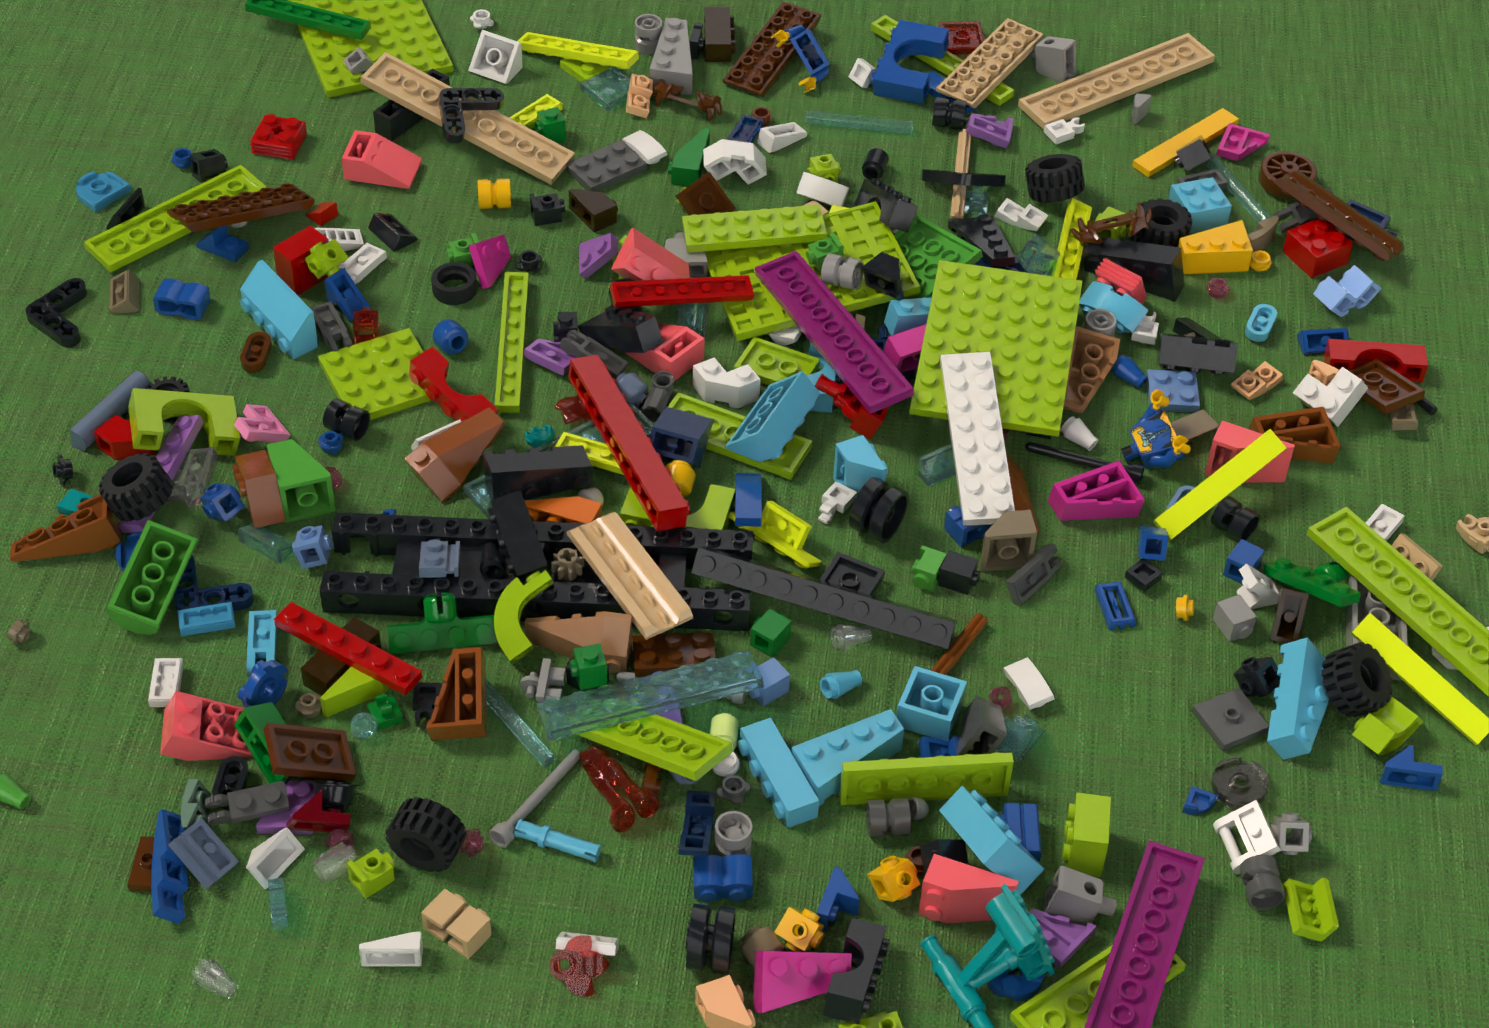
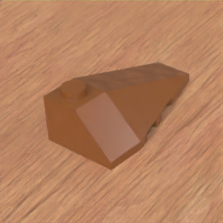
[404,408,505,503]

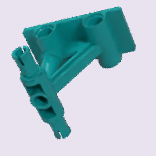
[920,884,1055,1028]

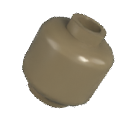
[740,925,785,968]

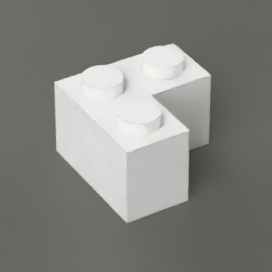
[1293,367,1368,427]

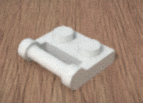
[1213,800,1281,874]

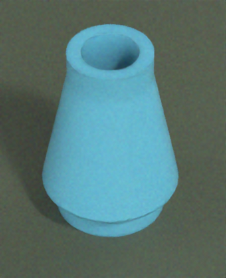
[820,670,862,699]

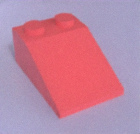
[919,854,1019,924]

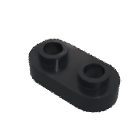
[212,756,249,809]

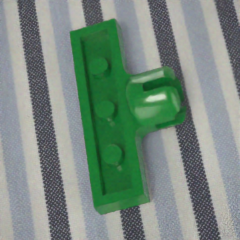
[1264,558,1361,607]
[387,593,498,654]

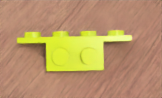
[728,501,822,569]

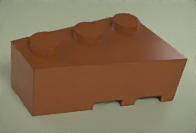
[232,450,285,528]

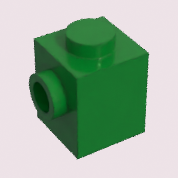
[535,107,566,143]
[750,608,792,658]
[569,643,607,690]

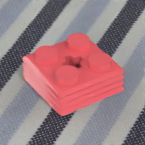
[1095,258,1147,304]

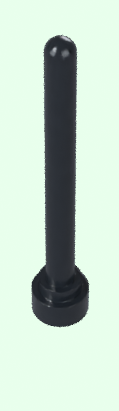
[1025,442,1145,485]

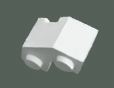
[703,139,767,185]
[693,357,760,408]

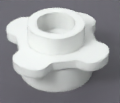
[470,9,494,29]

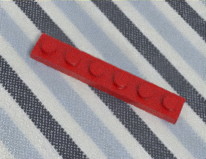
[609,275,754,308]
[274,602,423,696]

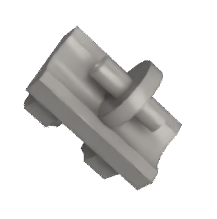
[520,658,566,714]

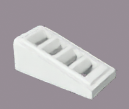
[757,122,807,153]
[315,228,364,251]
[359,931,423,966]

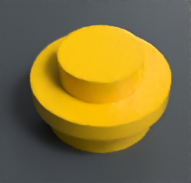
[1250,250,1272,272]
[1176,595,1194,621]

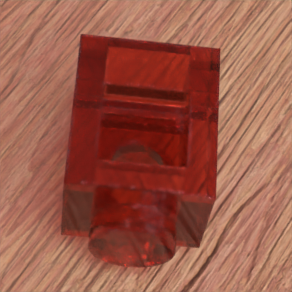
[353,307,380,344]

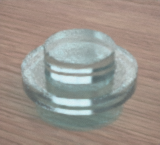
[350,712,378,740]

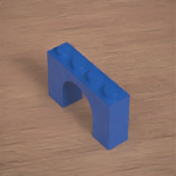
[871,20,949,104]

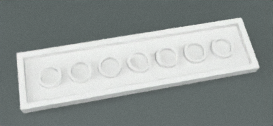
[940,352,1015,526]

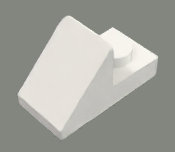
[1237,564,1280,610]

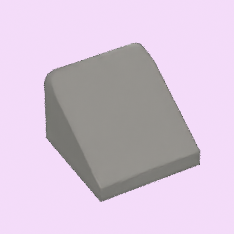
[343,47,373,74]
[1132,93,1152,124]

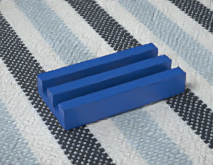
[1094,582,1136,630]

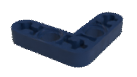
[174,555,254,614]

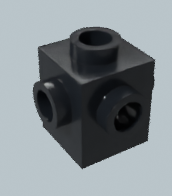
[1233,657,1281,697]

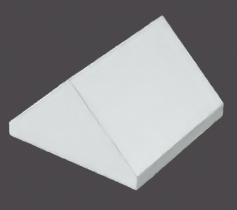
[468,30,522,84]

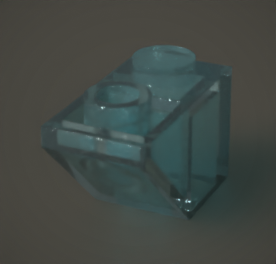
[996,715,1045,761]

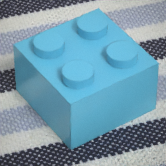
[1169,177,1232,233]
[896,666,967,742]

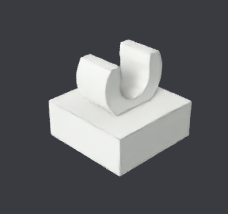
[848,58,877,88]

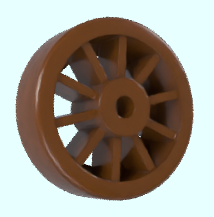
[1259,151,1317,199]

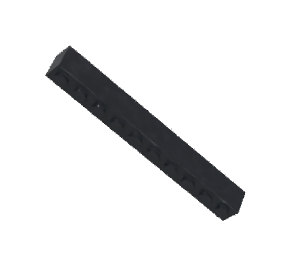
[691,546,958,649]

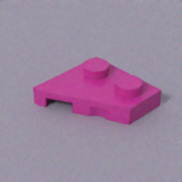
[1216,123,1270,161]
[469,234,511,289]

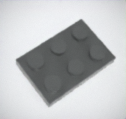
[566,140,647,192]

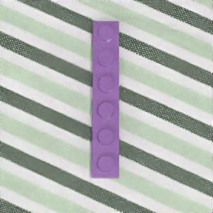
[118,415,204,533]

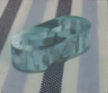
[268,877,289,930]

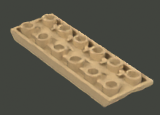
[936,18,1044,108]
[567,512,693,640]

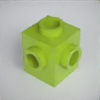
[807,154,841,183]
[304,238,349,279]

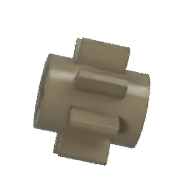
[551,548,584,581]

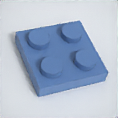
[1146,369,1200,413]

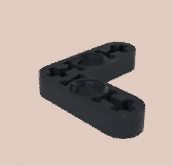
[439,88,504,144]
[921,169,1006,187]
[25,278,87,348]

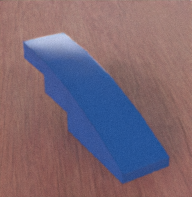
[735,473,762,527]
[151,809,189,924]

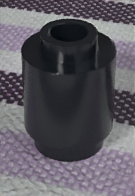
[862,148,889,181]

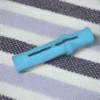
[514,819,602,863]

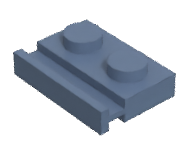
[419,540,460,578]
[168,818,239,889]

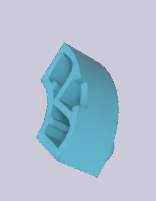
[1079,281,1149,334]

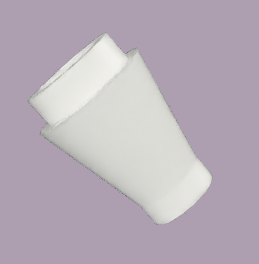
[1061,416,1098,451]

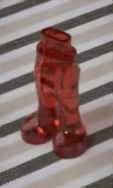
[579,745,660,832]

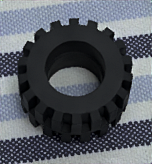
[1025,154,1085,202]
[1131,198,1192,247]
[99,453,173,522]
[1321,642,1393,717]
[385,797,467,872]

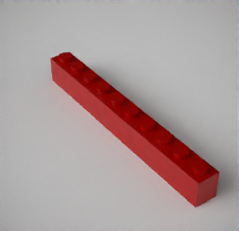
[568,355,690,532]

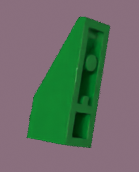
[668,128,710,186]
[234,702,288,784]

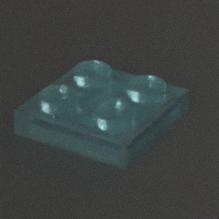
[580,67,630,111]

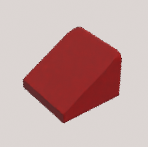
[305,202,338,226]

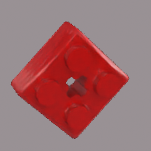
[250,114,307,160]

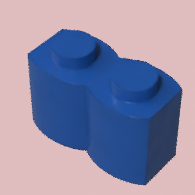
[153,279,210,320]
[693,854,753,902]

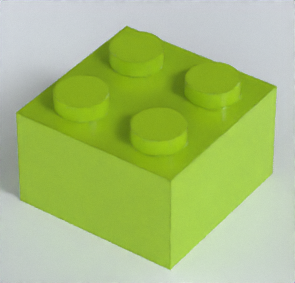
[1062,792,1111,877]

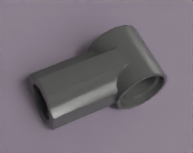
[642,371,674,422]

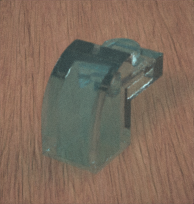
[1017,234,1060,276]

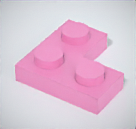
[234,404,290,443]

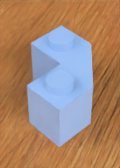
[1313,265,1382,317]

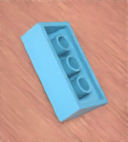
[240,260,318,360]
[725,371,820,462]

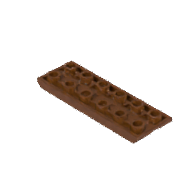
[723,1,821,97]
[1274,171,1404,262]
[166,183,315,232]

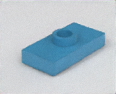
[177,602,236,637]

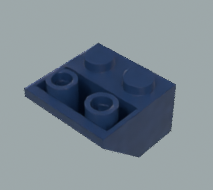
[649,407,714,468]

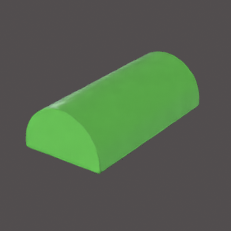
[106,520,198,635]

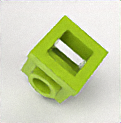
[347,848,395,899]

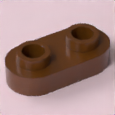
[240,332,272,372]
[640,762,663,800]

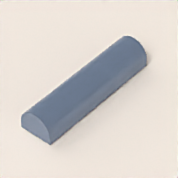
[70,370,150,451]

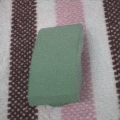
[181,779,212,830]

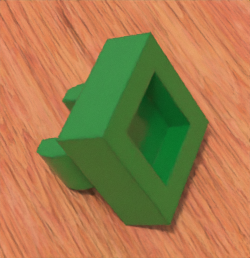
[367,693,403,731]

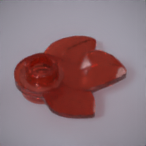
[555,394,595,427]
[549,935,610,996]

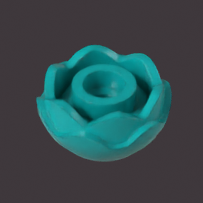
[525,424,555,448]

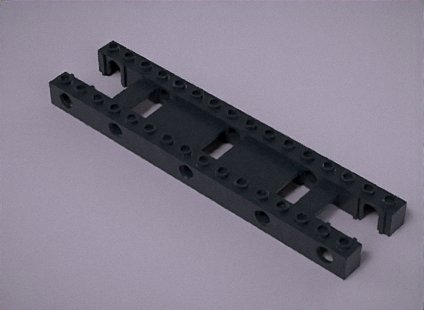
[320,512,753,631]

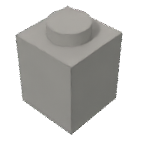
[1213,595,1257,642]

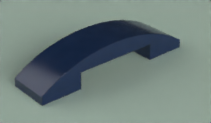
[678,790,716,857]

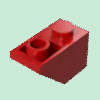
[94,414,156,460]

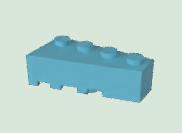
[1267,637,1330,760]
[792,709,904,806]
[939,786,1044,895]

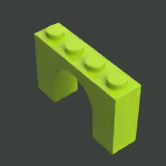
[128,388,240,456]
[620,484,736,530]

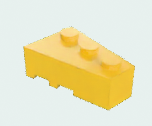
[1178,220,1253,274]

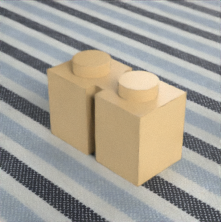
[421,889,492,959]

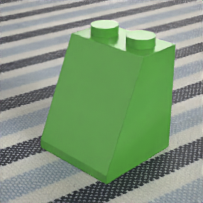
[267,439,336,523]

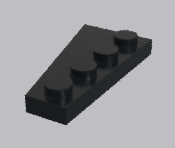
[948,214,1015,267]

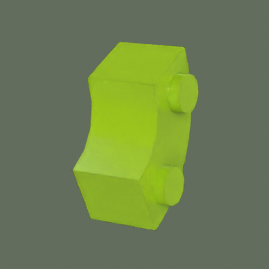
[1352,697,1424,756]

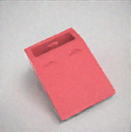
[342,130,422,189]
[618,323,705,381]
[1205,421,1295,483]
[160,691,253,761]

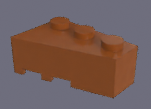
[1249,406,1341,464]
[426,647,487,741]

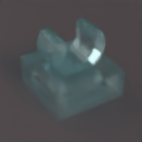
[964,186,989,215]

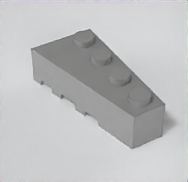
[650,18,693,95]

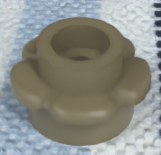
[7,619,32,645]
[295,693,322,719]

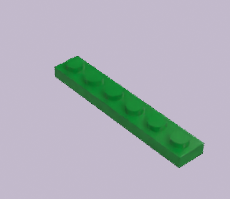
[245,0,371,40]

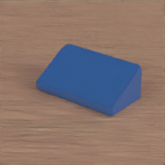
[1297,328,1349,355]

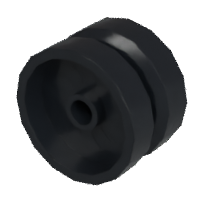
[849,477,909,544]
[685,903,736,975]

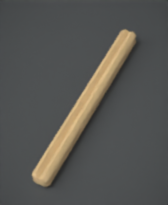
[950,129,972,219]

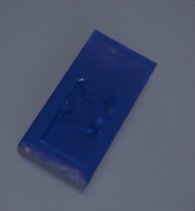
[726,114,763,143]

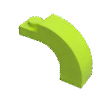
[494,570,554,665]

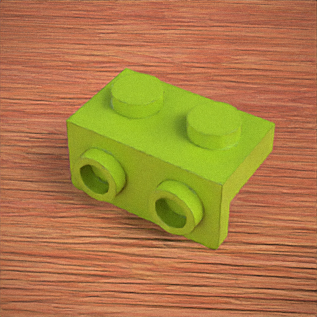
[1283,877,1339,942]

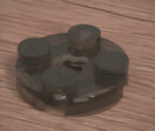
[1211,757,1269,811]

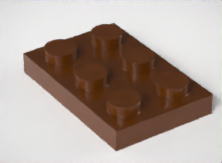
[1348,359,1425,414]
[632,632,717,677]
[263,723,356,782]

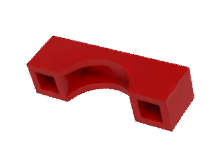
[1324,339,1428,383]
[409,347,498,422]

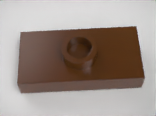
[127,836,154,892]

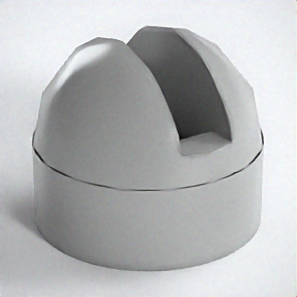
[908,797,929,820]

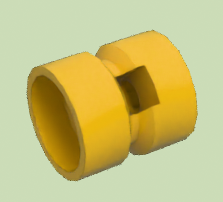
[478,179,511,209]

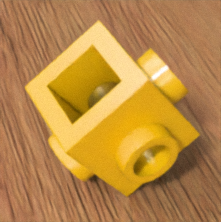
[867,856,920,902]
[774,907,825,952]

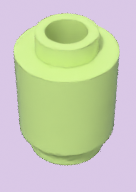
[710,713,739,751]

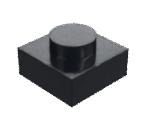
[1124,558,1163,592]

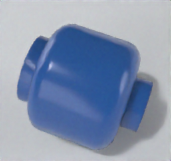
[433,319,468,355]

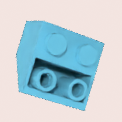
[833,435,888,495]

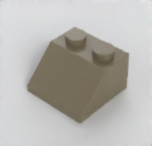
[980,510,1037,572]

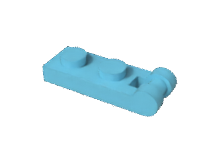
[247,610,277,677]

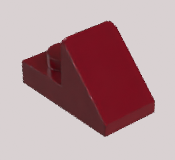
[286,790,350,834]

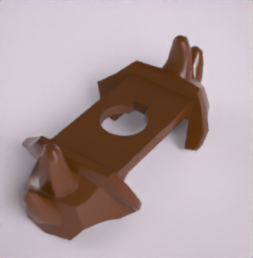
[651,79,722,122]
[1071,202,1152,246]

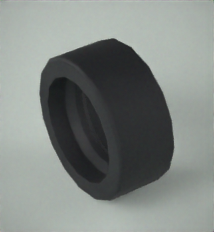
[431,262,477,305]

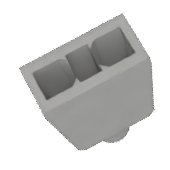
[1028,36,1077,83]
[665,232,708,278]
[1043,865,1116,926]

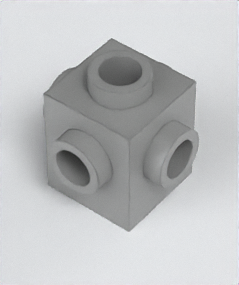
[1270,812,1312,855]

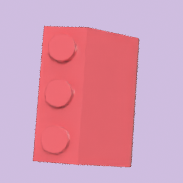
[611,228,690,305]

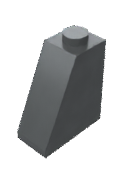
[956,695,1007,756]

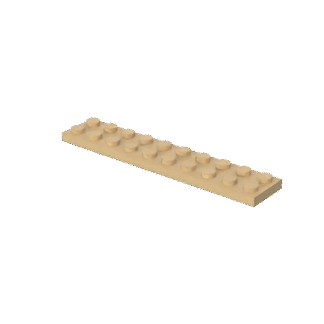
[1018,33,1215,129]
[360,52,575,185]

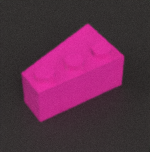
[1048,461,1145,521]
[753,951,852,1013]

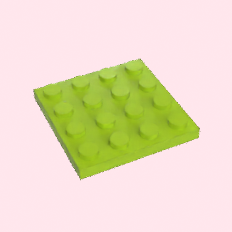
[318,328,432,420]

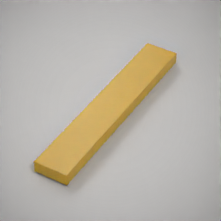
[1132,108,1239,177]

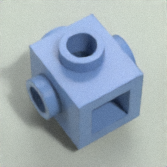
[292,525,333,569]

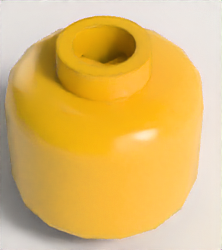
[665,460,696,497]

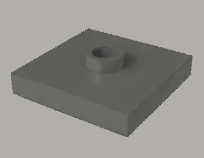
[1192,688,1269,751]

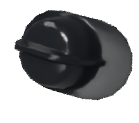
[300,777,362,813]

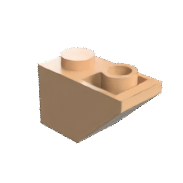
[695,975,756,1028]

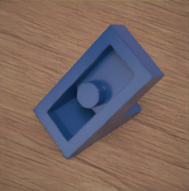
[196,226,249,262]
[324,268,370,322]
[1380,745,1443,791]
[816,867,859,932]

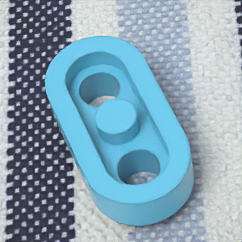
[1245,304,1277,342]

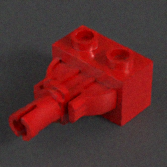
[815,374,889,440]

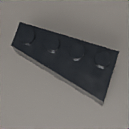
[1083,237,1185,302]
[483,445,593,500]

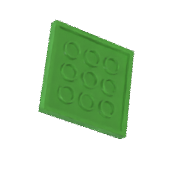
[893,215,983,300]

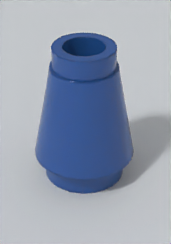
[1111,355,1148,389]

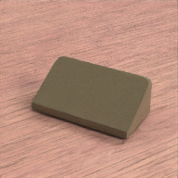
[110,269,140,314]
[1171,409,1219,443]

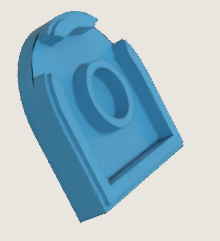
[76,171,132,212]

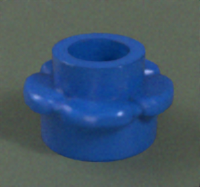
[172,148,191,169]
[318,431,343,454]

